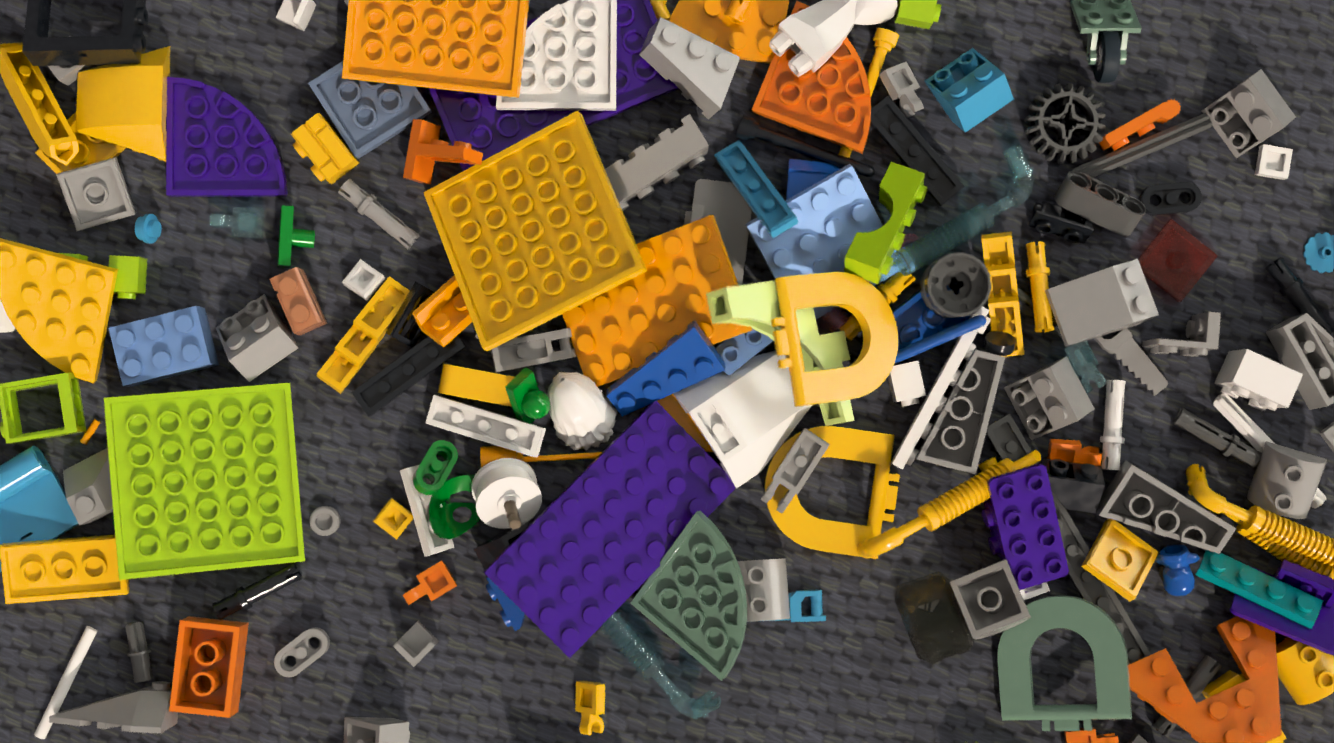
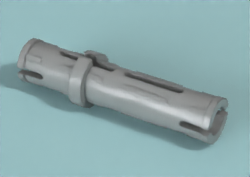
[338,179,419,249]

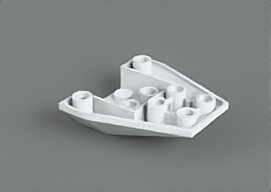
[673,350,812,488]

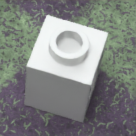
[888,361,926,407]

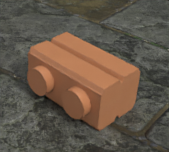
[270,267,327,335]

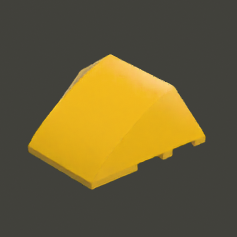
[76,46,170,162]

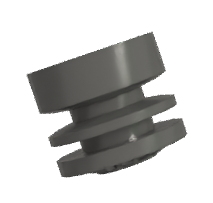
[920,253,991,318]

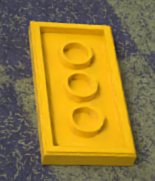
[0,535,129,604]

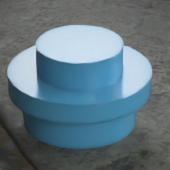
[135,214,162,244]

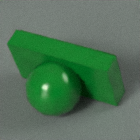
[505,367,551,424]

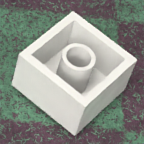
[1214,349,1303,411]

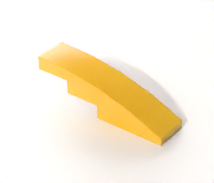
[981,231,1024,357]
[317,276,410,394]

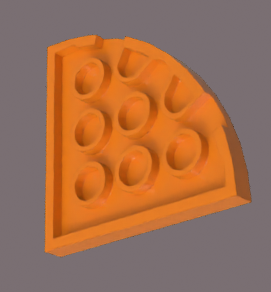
[752,1,871,154]

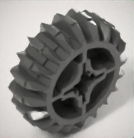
[1024,83,1106,164]

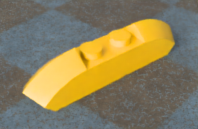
[0,43,79,166]

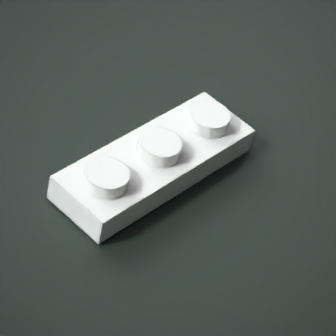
[400,465,455,557]

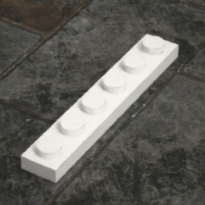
[891,306,991,470]

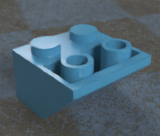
[925,48,1014,133]

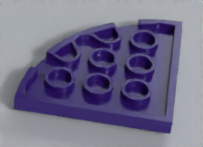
[166,77,288,197]

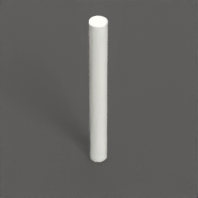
[34,626,98,739]

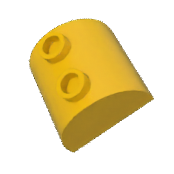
[1276,637,1334,705]

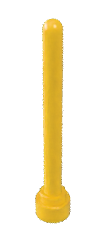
[839,28,899,158]

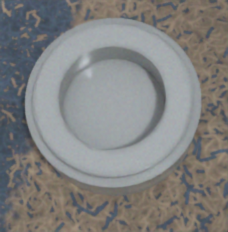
[309,506,341,536]

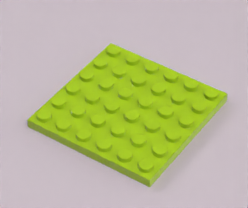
[104,383,305,580]

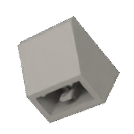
[1202,69,1296,158]
[216,294,298,382]
[1004,356,1095,440]

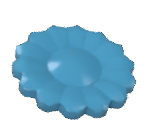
[1303,232,1334,273]

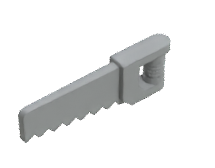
[1094,328,1168,396]

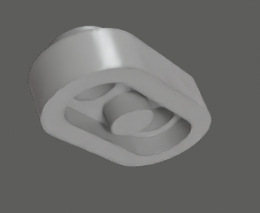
[274,627,330,677]

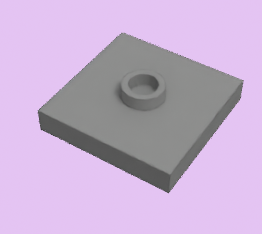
[56,157,136,231]

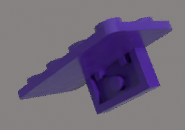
[982,464,1069,590]
[1230,560,1334,656]

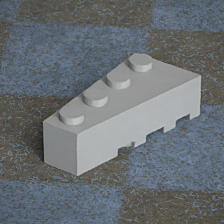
[1096,460,1236,554]

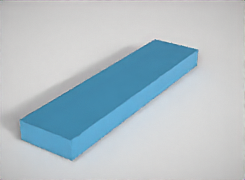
[714,140,799,238]

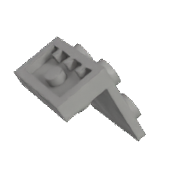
[1142,312,1221,357]

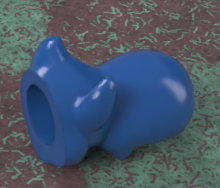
[1155,545,1200,597]

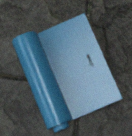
[0,446,79,572]

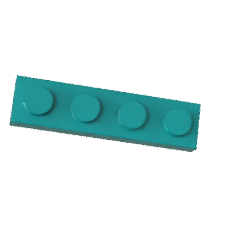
[1195,550,1323,629]

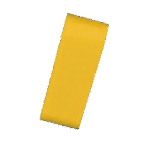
[438,364,514,407]

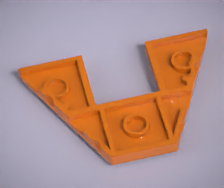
[1128,616,1282,743]

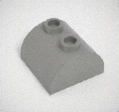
[1247,441,1327,519]
[738,558,790,622]
[950,559,1031,640]

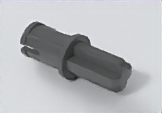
[125,621,154,683]

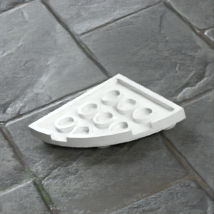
[496,0,617,111]

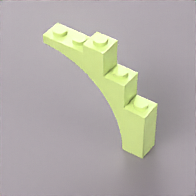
[706,280,854,426]

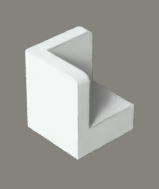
[276,0,316,31]

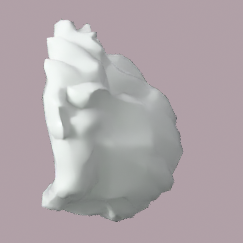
[547,372,617,451]

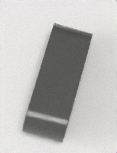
[1054,170,1146,236]

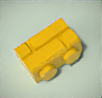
[291,113,359,184]

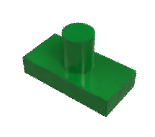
[277,205,315,268]

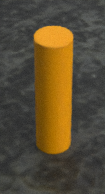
[80,419,101,445]

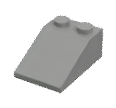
[1045,259,1159,347]

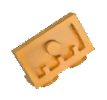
[412,275,472,348]

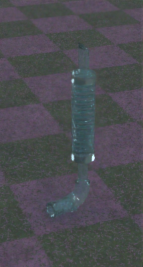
[880,144,1034,281]
[600,609,721,719]

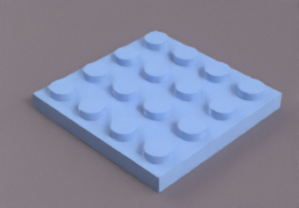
[745,164,903,319]

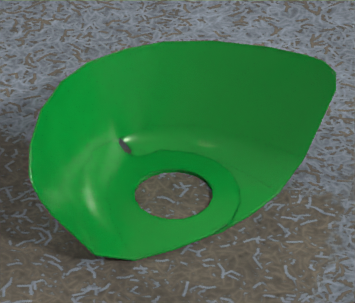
[429,475,480,540]

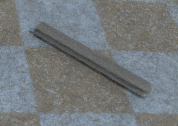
[1073,113,1212,178]

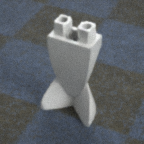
[769,0,898,77]

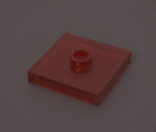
[1138,219,1218,303]

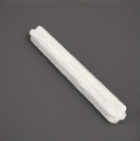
[1212,393,1326,509]

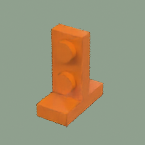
[403,119,483,184]

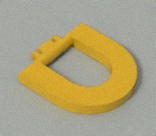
[771,272,898,407]
[764,426,900,559]

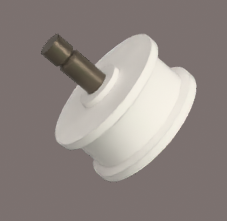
[471,458,542,529]

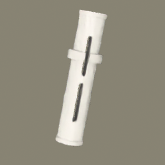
[1100,380,1126,470]

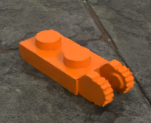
[1099,99,1181,151]

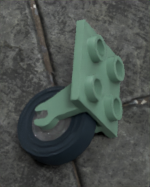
[1070,0,1142,83]

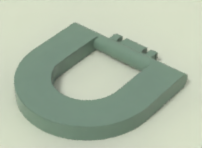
[997,595,1132,731]

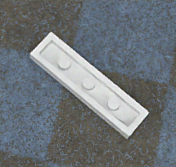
[426,395,546,457]

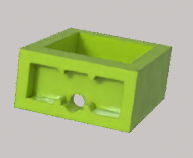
[0,372,87,444]

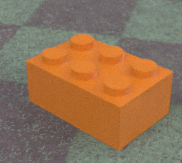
[169,616,249,718]

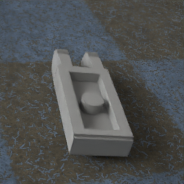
[761,428,830,513]

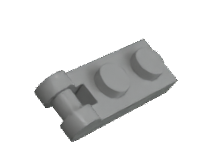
[491,328,577,373]

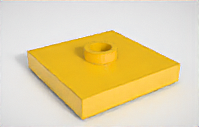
[1081,519,1159,602]

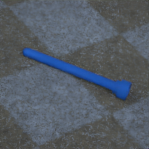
[848,315,986,366]

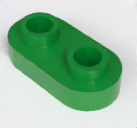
[413,440,458,495]

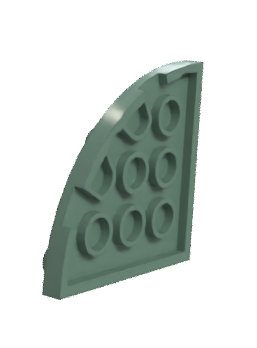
[631,510,747,681]

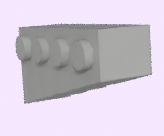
[605,114,709,211]
[915,350,1005,474]

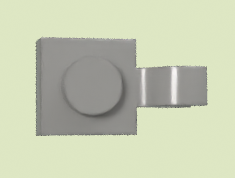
[879,61,924,118]

